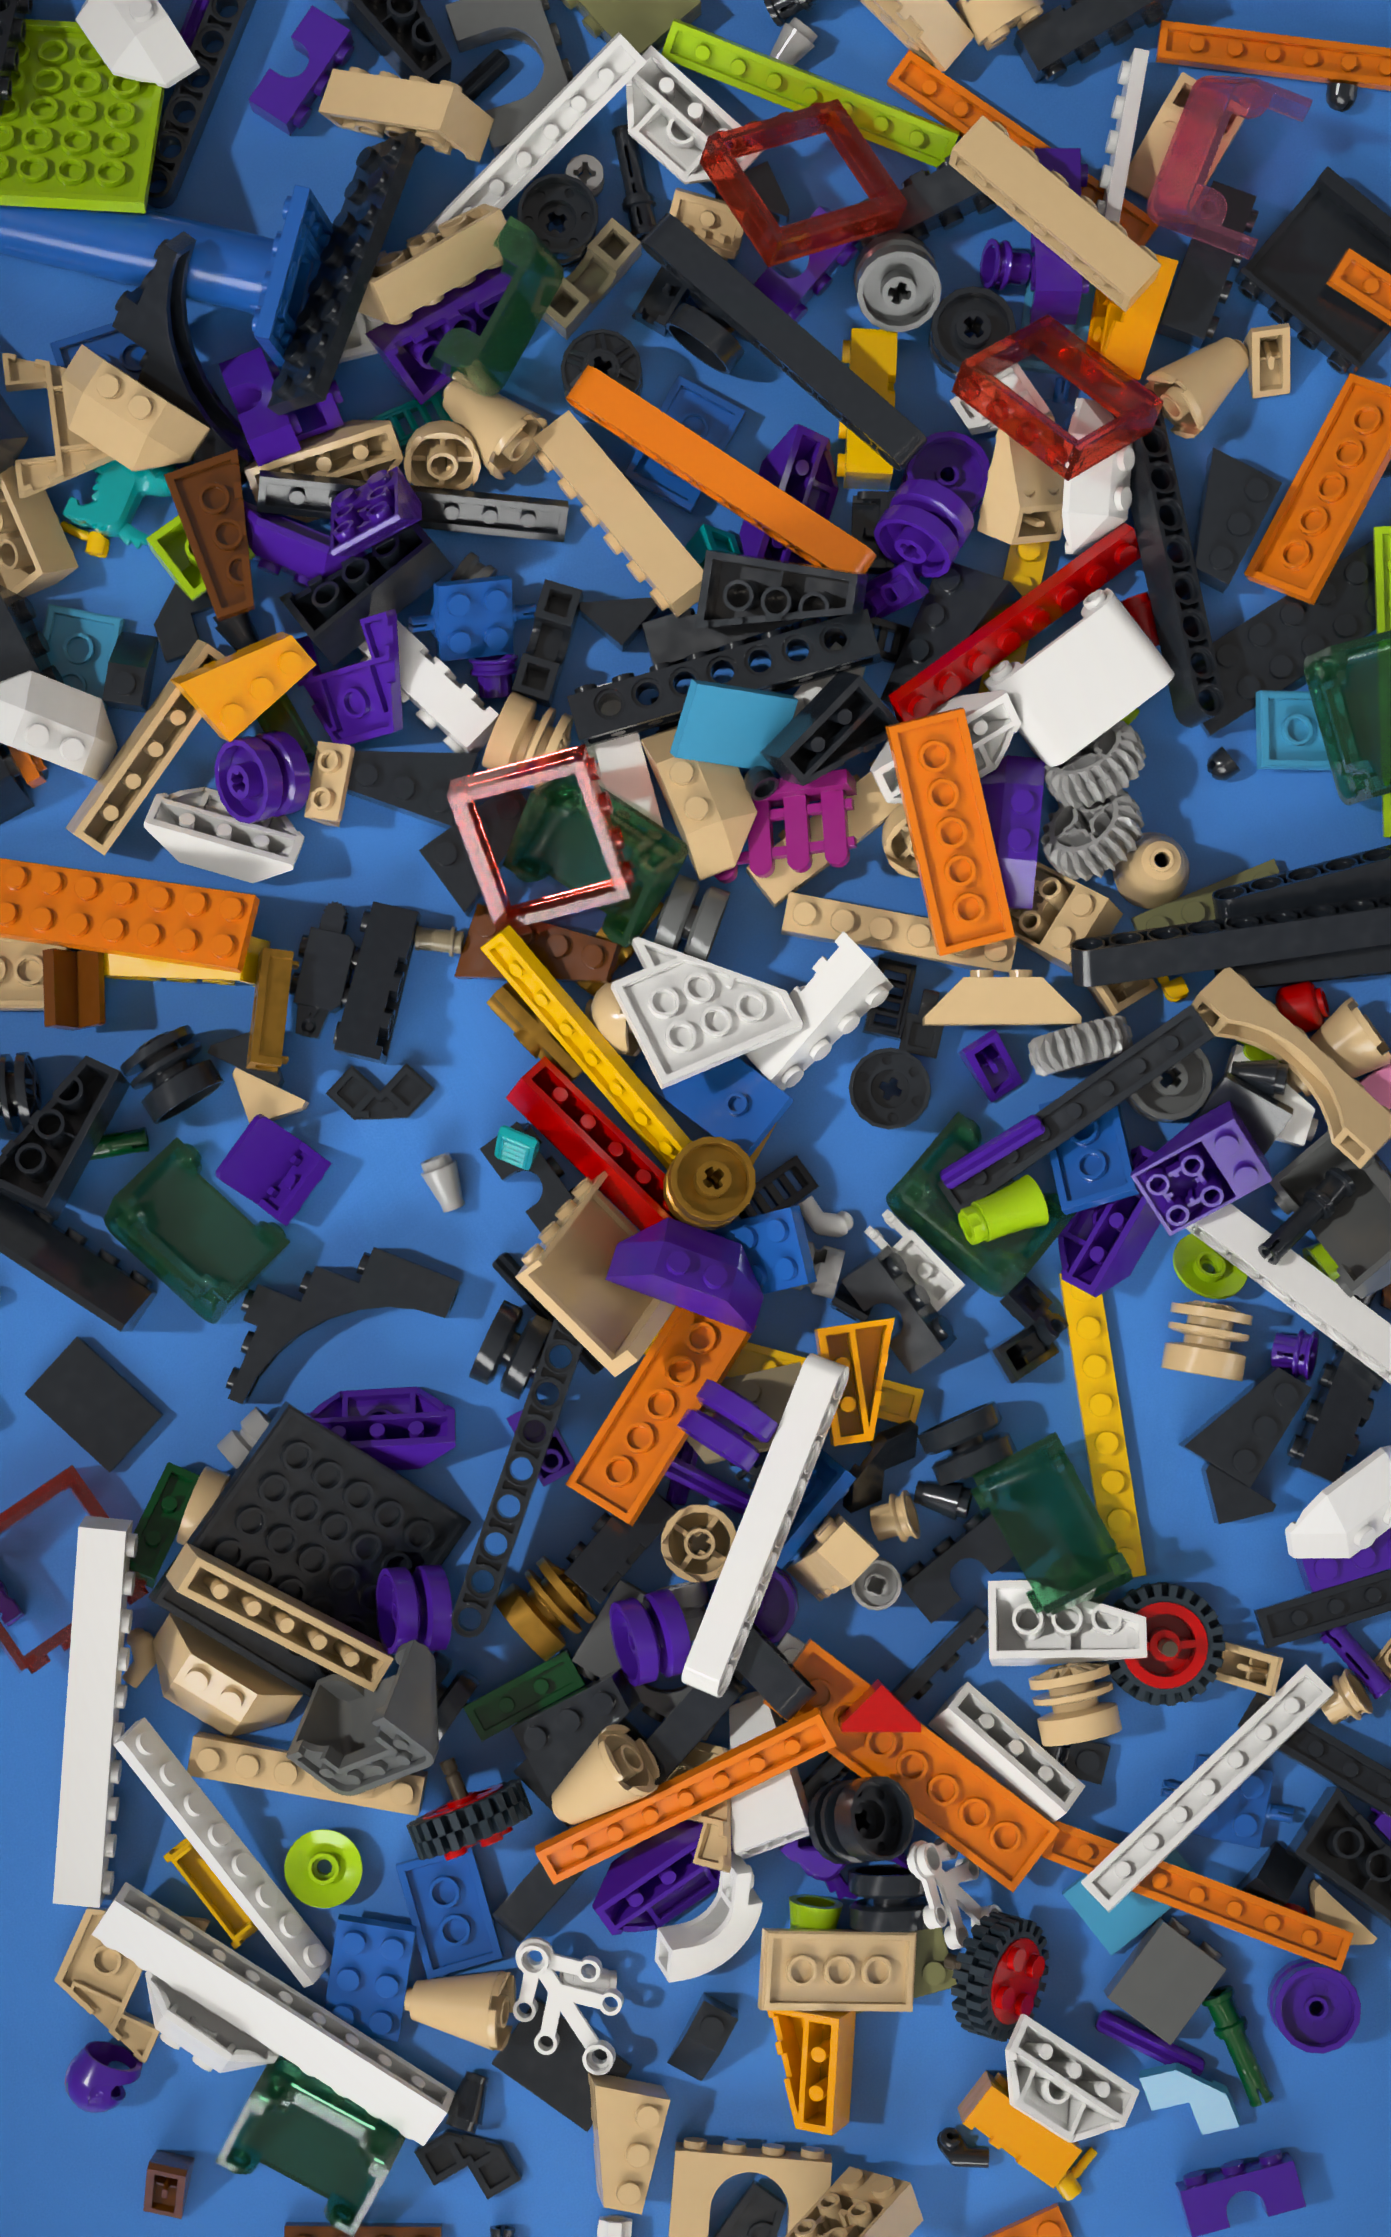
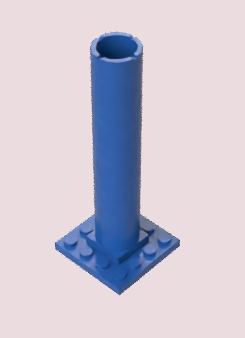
[0,184,333,371]

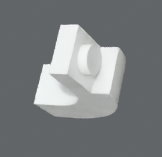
[655,1851,763,1983]

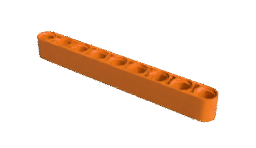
[566,365,877,574]

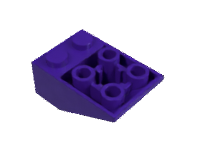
[330,466,422,556]
[1130,1100,1272,1236]

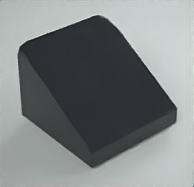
[830,1283,873,1323]

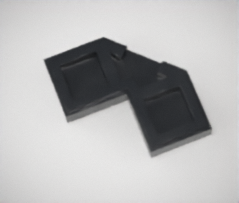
[154,583,213,663]
[326,1063,435,1120]
[843,1420,919,1513]
[414,2129,522,2200]

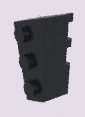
[1178,1367,1312,1488]

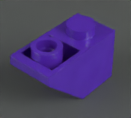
[506,1399,577,1487]

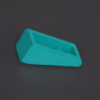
[369,391,453,452]
[495,1125,541,1170]

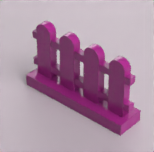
[714,769,857,884]

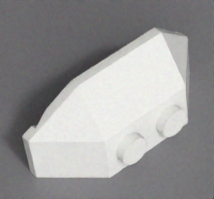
[75,0,200,88]
[626,45,765,184]
[1062,398,1135,556]
[0,670,118,781]
[870,690,1021,804]
[144,787,305,883]
[1285,1445,1391,1558]
[145,1971,279,2073]
[1005,2014,1140,2143]

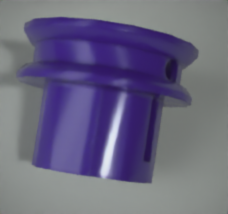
[980,238,1031,291]
[469,654,518,698]
[1271,1329,1319,1381]

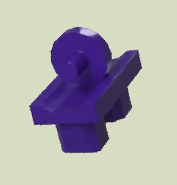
[863,560,929,619]

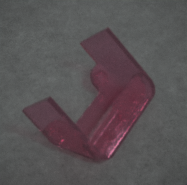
[1147,76,1313,260]

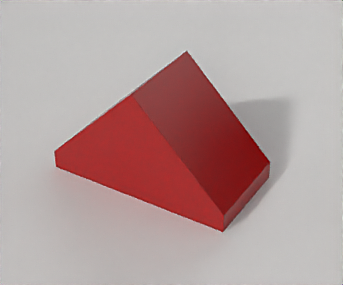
[839,1679,921,1733]

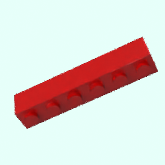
[506,1056,679,1231]

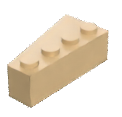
[318,67,494,162]
[358,204,518,325]
[786,1513,879,1602]

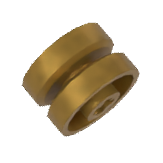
[663,1137,756,1230]

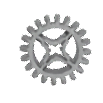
[1044,721,1147,809]
[1040,789,1145,881]
[1028,1015,1133,1077]

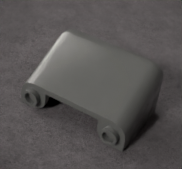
[1269,1130,1391,1299]
[286,1639,439,1796]

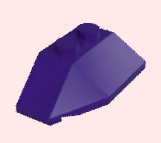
[739,424,839,565]
[244,501,370,588]
[980,755,1045,910]
[1058,1145,1161,1298]
[605,1217,764,1334]
[306,1387,456,1470]
[592,1820,733,1935]

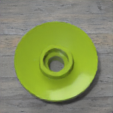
[1173,1233,1248,1299]
[284,1829,363,1908]

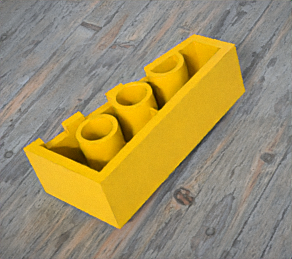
[837,328,898,490]
[104,936,271,987]

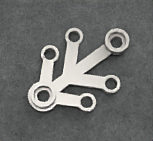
[907,1838,1002,1950]
[513,1937,624,2075]

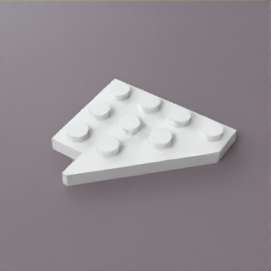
[611,937,804,1090]

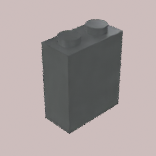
[1104,1917,1227,2045]

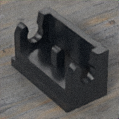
[632,266,690,337]
[851,491,896,574]

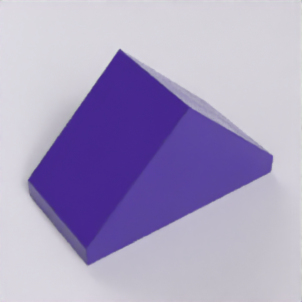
[958,1029,1023,1103]

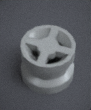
[565,154,604,198]

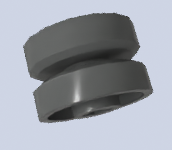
[853,233,942,332]
[654,874,731,962]
[1126,1048,1213,1123]

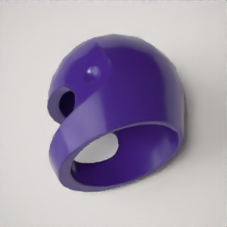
[65,2041,142,2113]

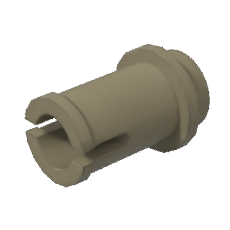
[415,926,464,957]

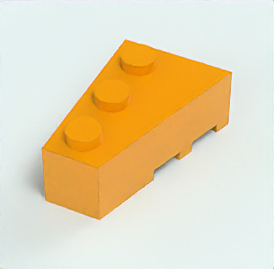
[170,632,317,742]
[767,2010,856,2136]

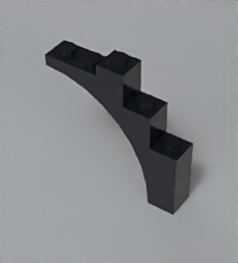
[112,231,255,486]
[226,1247,463,1404]

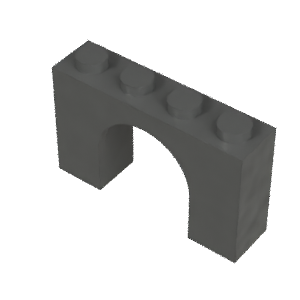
[445,0,582,157]
[572,1578,744,1742]

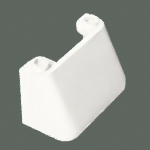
[983,588,1174,767]

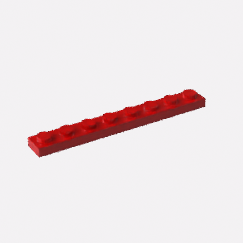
[889,523,1141,723]

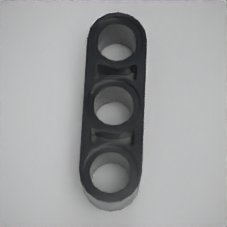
[736,1623,817,1721]

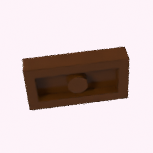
[42,948,106,1031]

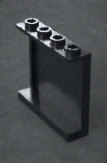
[1235,166,1391,375]

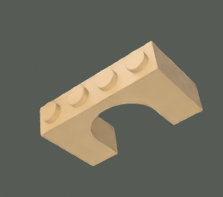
[668,2137,832,2237]

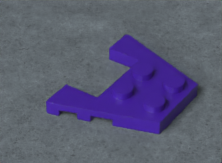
[295,609,403,745]

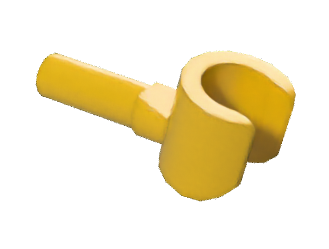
[61,521,110,558]
[1157,976,1189,1002]
[1056,2147,1098,2201]

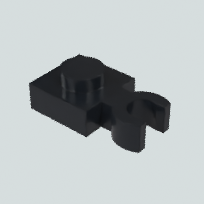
[999,1275,1069,1345]

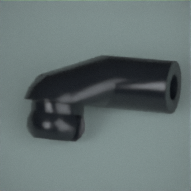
[937,2127,989,2168]

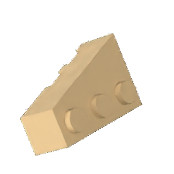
[859,0,975,72]
[588,2072,670,2215]

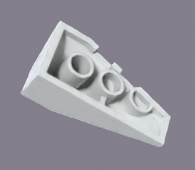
[988,1580,1147,1666]

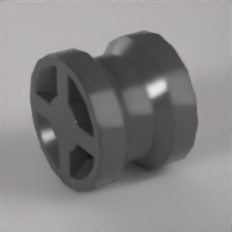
[451,552,498,581]

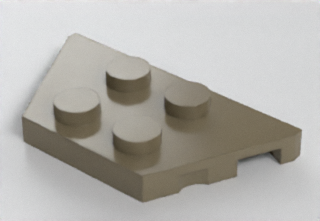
[687,1362,802,1465]

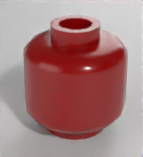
[1274,981,1330,1033]

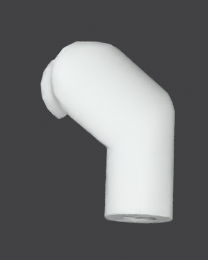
[797,1195,854,1238]

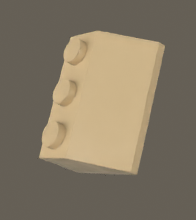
[0,465,79,597]

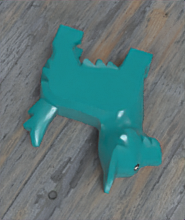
[63,460,179,549]

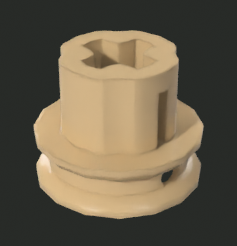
[869,1490,920,1543]
[1321,1668,1373,1725]

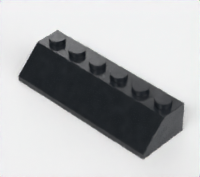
[0,1194,158,1332]

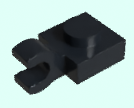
[899,989,944,1059]
[1040,1741,1111,1785]

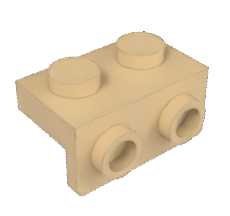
[669,187,750,261]
[304,741,355,827]

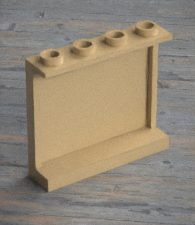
[515,1171,676,1377]

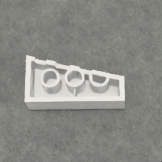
[359,620,499,753]
[745,931,894,1091]

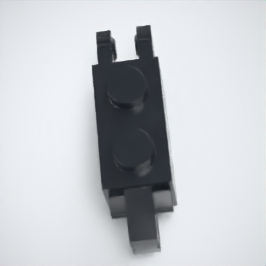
[289,901,356,1039]

